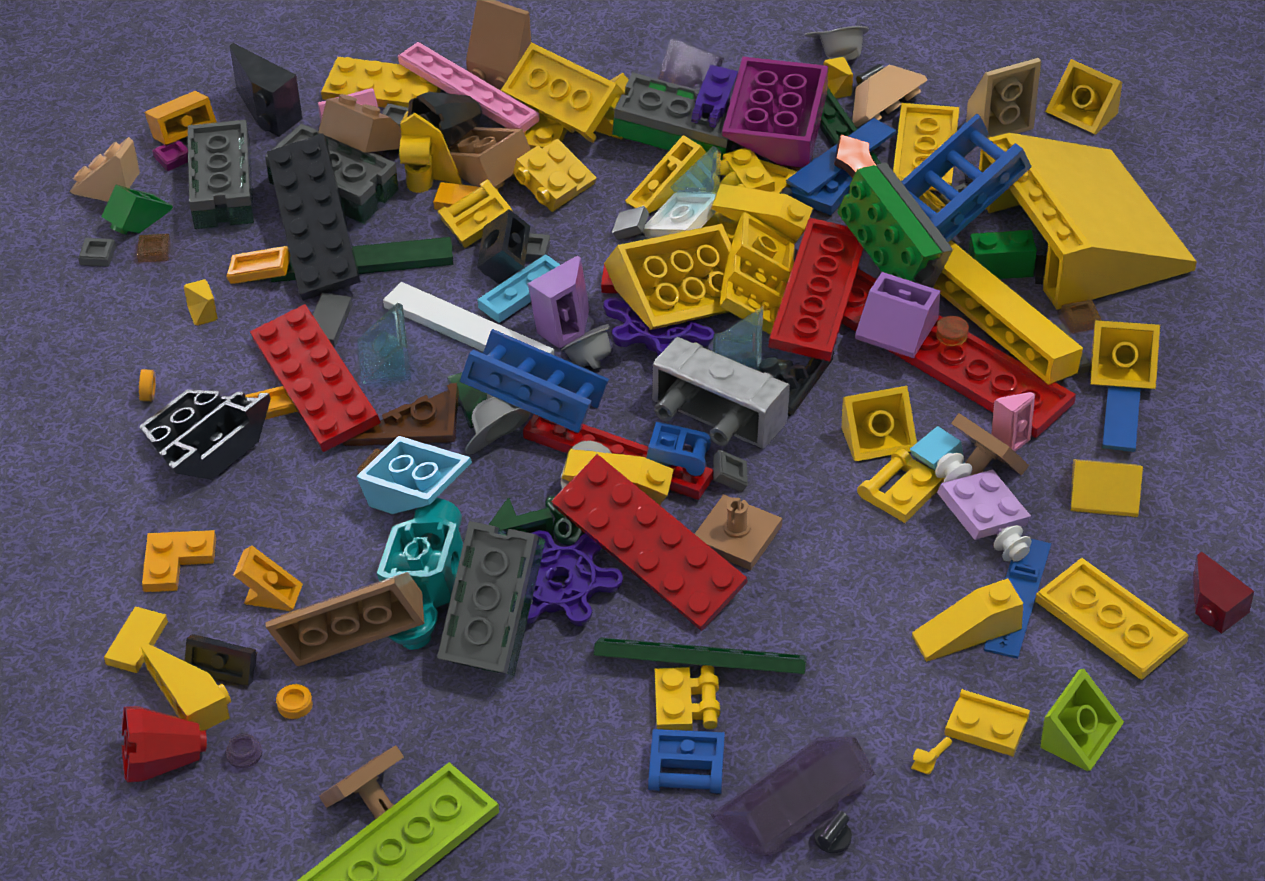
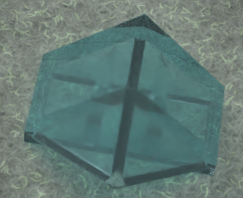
[670,146,721,194]
[713,306,764,367]

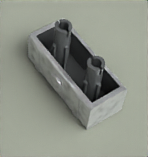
[652,337,790,449]

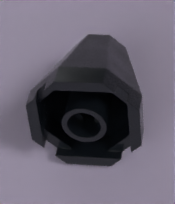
[407,92,482,148]

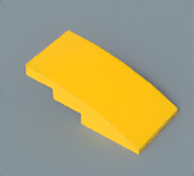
[720,212,795,335]

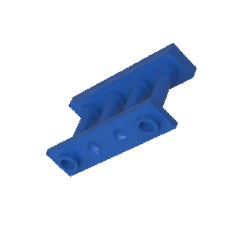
[901,114,1032,242]
[459,329,609,433]

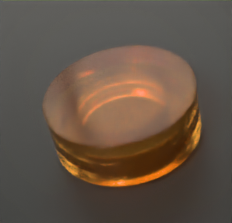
[936,316,969,346]

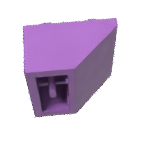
[528,256,590,349]
[855,272,940,358]

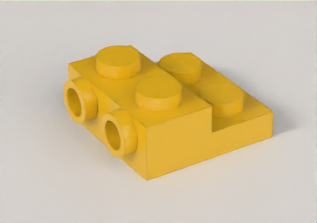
[513,138,597,212]

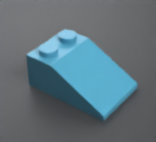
[357,436,472,514]

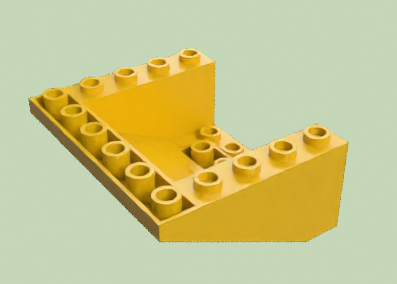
[979,133,1197,309]

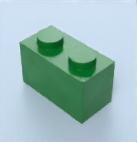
[968,230,1037,279]

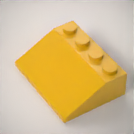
[604,224,731,330]

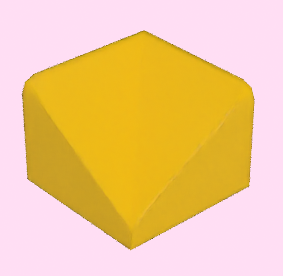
[823,57,853,98]
[184,279,218,325]

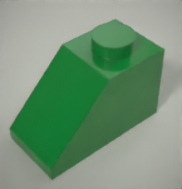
[101,185,173,235]

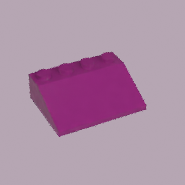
[722,57,828,167]

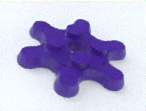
[603,298,715,356]
[520,530,623,626]

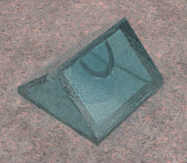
[358,302,411,385]

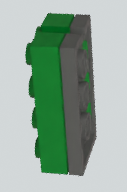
[612,72,734,163]
[837,163,953,288]

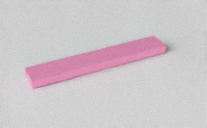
[398,42,540,132]

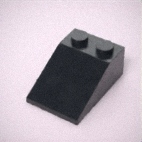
[229,43,303,137]

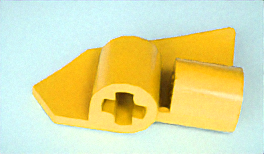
[399,113,463,193]

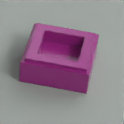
[152,140,188,171]

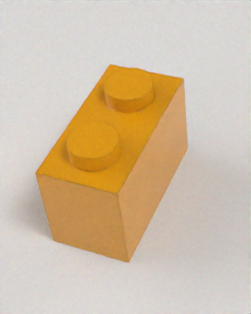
[144,91,217,145]

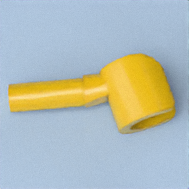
[911,737,952,774]

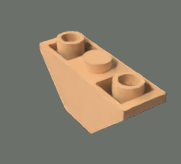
[852,64,927,128]
[70,137,140,202]

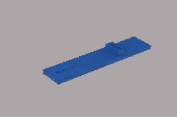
[786,118,896,196]
[1102,386,1141,452]
[984,539,1052,659]

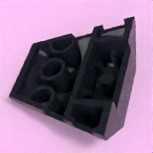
[139,390,271,480]

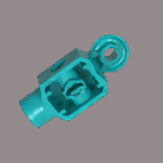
[377,498,463,650]

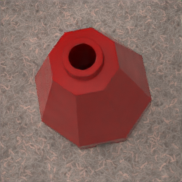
[122,706,207,782]

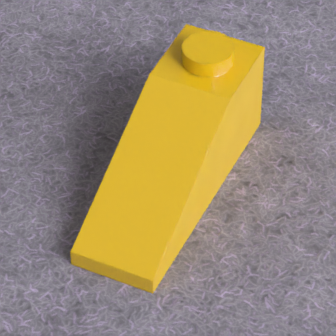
[625,135,716,213]
[710,184,813,243]
[562,449,674,505]
[912,579,1023,662]
[141,643,231,730]

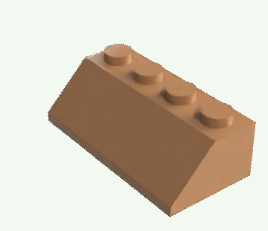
[266,572,424,666]

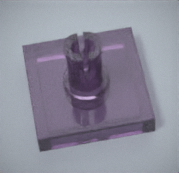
[658,38,724,91]

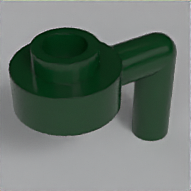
[545,496,585,545]

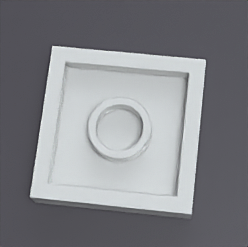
[643,193,716,238]

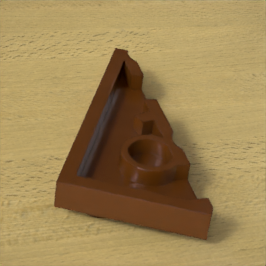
[343,383,459,446]

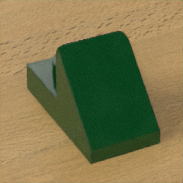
[489,498,554,539]

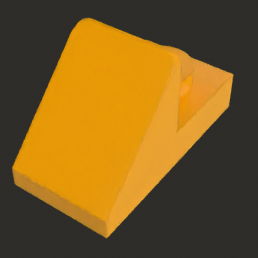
[233,545,303,611]

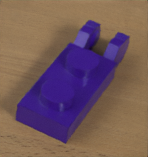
[691,65,738,128]

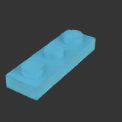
[477,254,560,323]

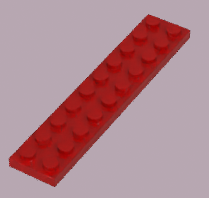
[787,269,1076,438]

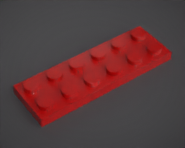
[768,218,864,361]
[250,304,381,452]
[551,454,748,631]

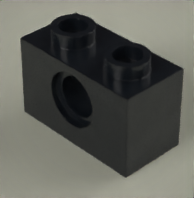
[477,209,531,284]

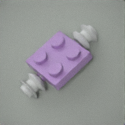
[935,453,1032,561]

